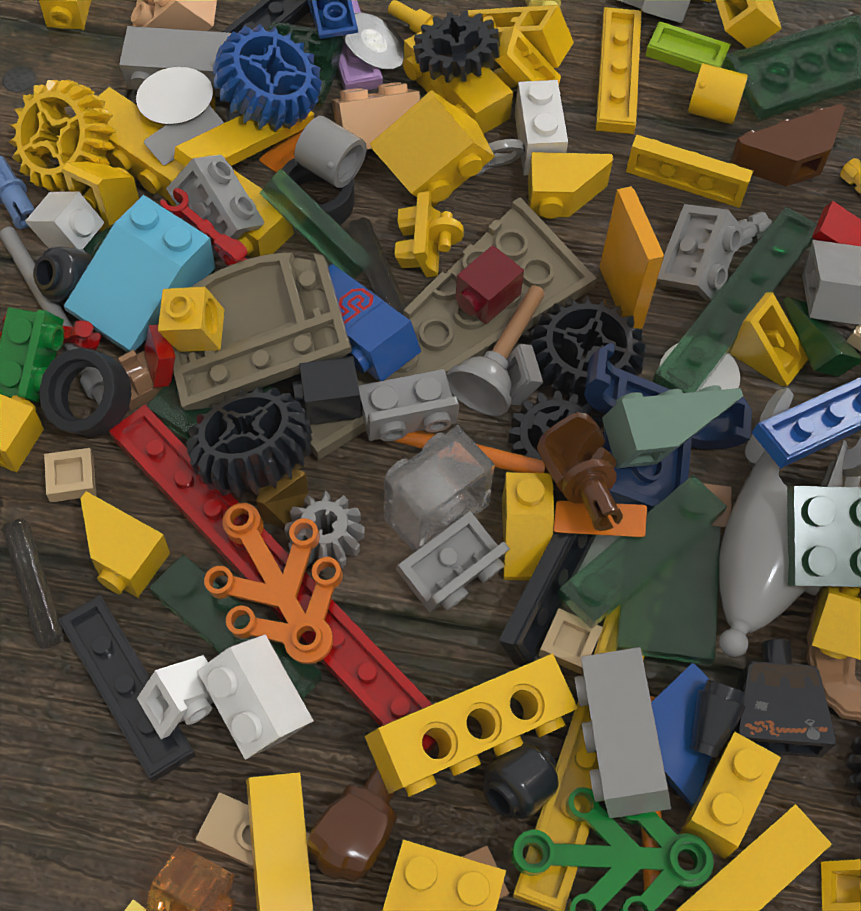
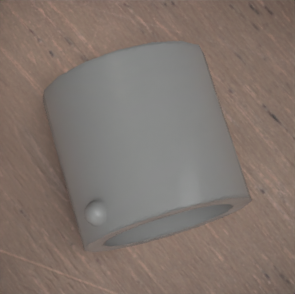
[294,116,367,188]

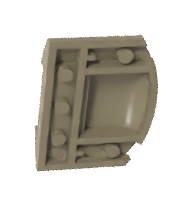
[172,252,352,410]

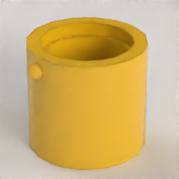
[687,63,748,125]

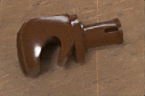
[537,412,623,531]
[307,766,397,883]

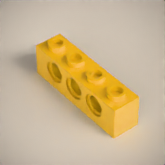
[364,653,578,797]

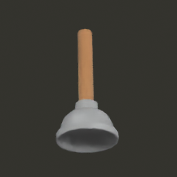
[446,285,545,416]

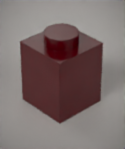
[455,245,524,325]

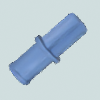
[0,156,35,229]

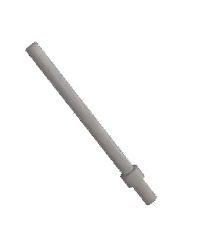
[0,227,104,405]

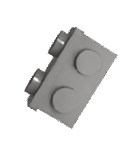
[166,155,264,257]
[657,204,743,302]
[359,369,460,441]

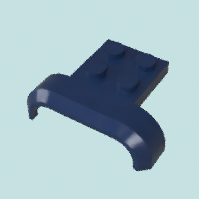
[584,343,752,524]

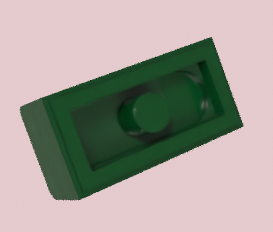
[783,297,861,377]

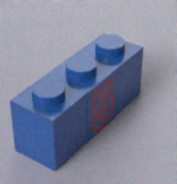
[328,264,421,381]

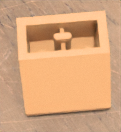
[131,0,217,31]
[331,82,420,149]

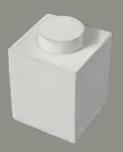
[25,191,105,250]

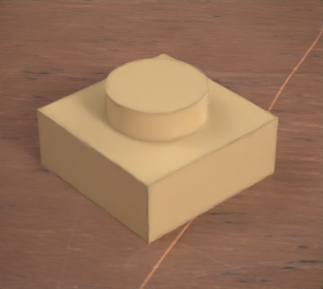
[44,448,96,503]
[539,608,603,675]

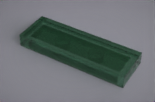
[259,169,373,279]

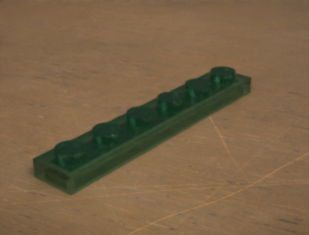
[652,207,817,393]

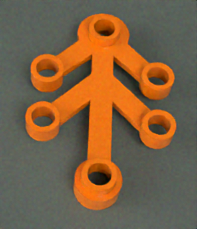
[204,503,343,664]

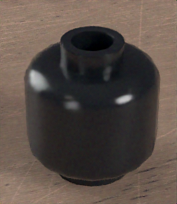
[33,246,93,303]
[483,743,559,819]

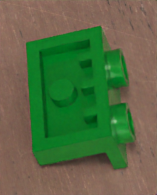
[0,307,64,404]

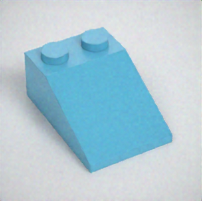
[64,195,216,353]

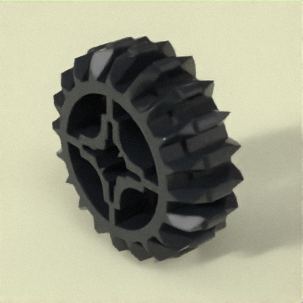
[529,295,646,405]
[186,386,313,498]

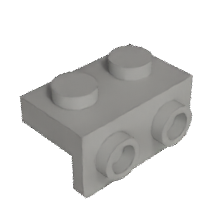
[396,511,510,613]

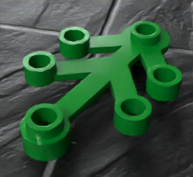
[511,787,714,911]

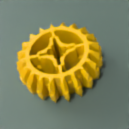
[8,80,116,192]

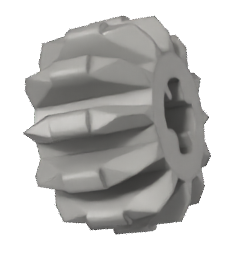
[285,490,365,573]

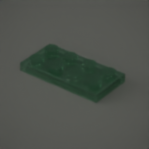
[723,14,861,120]

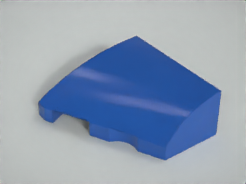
[651,663,712,807]

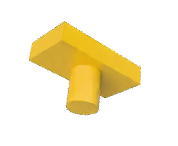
[494,25,561,89]

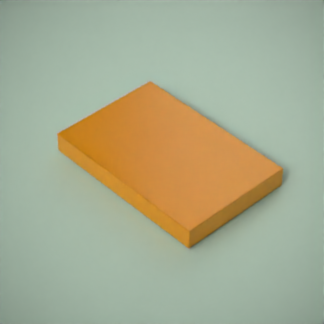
[599,186,664,329]

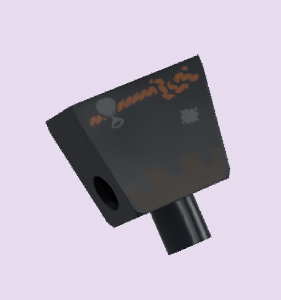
[732,639,836,758]

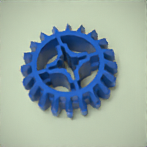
[212,23,322,131]

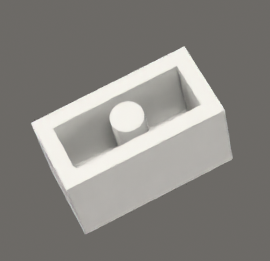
[514,80,568,175]
[197,634,313,760]

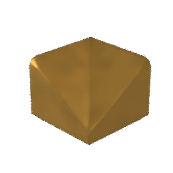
[256,469,309,529]

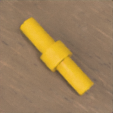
[388,0,434,33]

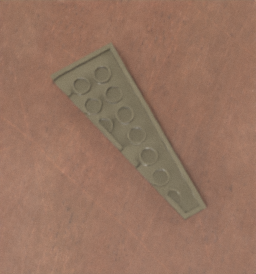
[304,197,597,460]

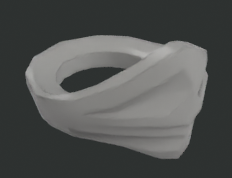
[475,139,525,176]

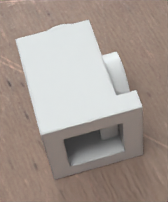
[137,655,213,739]

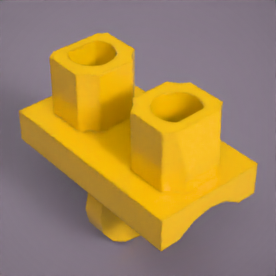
[395,191,464,278]

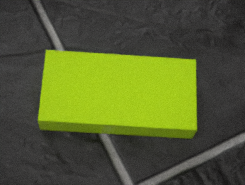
[645,21,731,74]

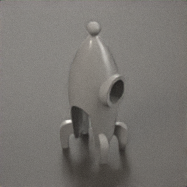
[719,388,861,657]

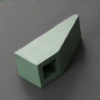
[602,385,743,469]

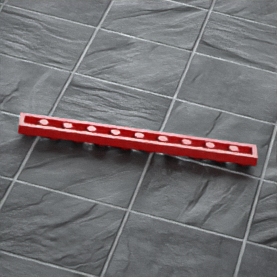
[109,405,437,754]

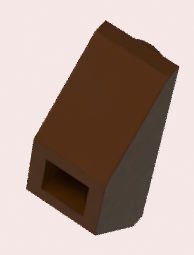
[730,103,845,187]

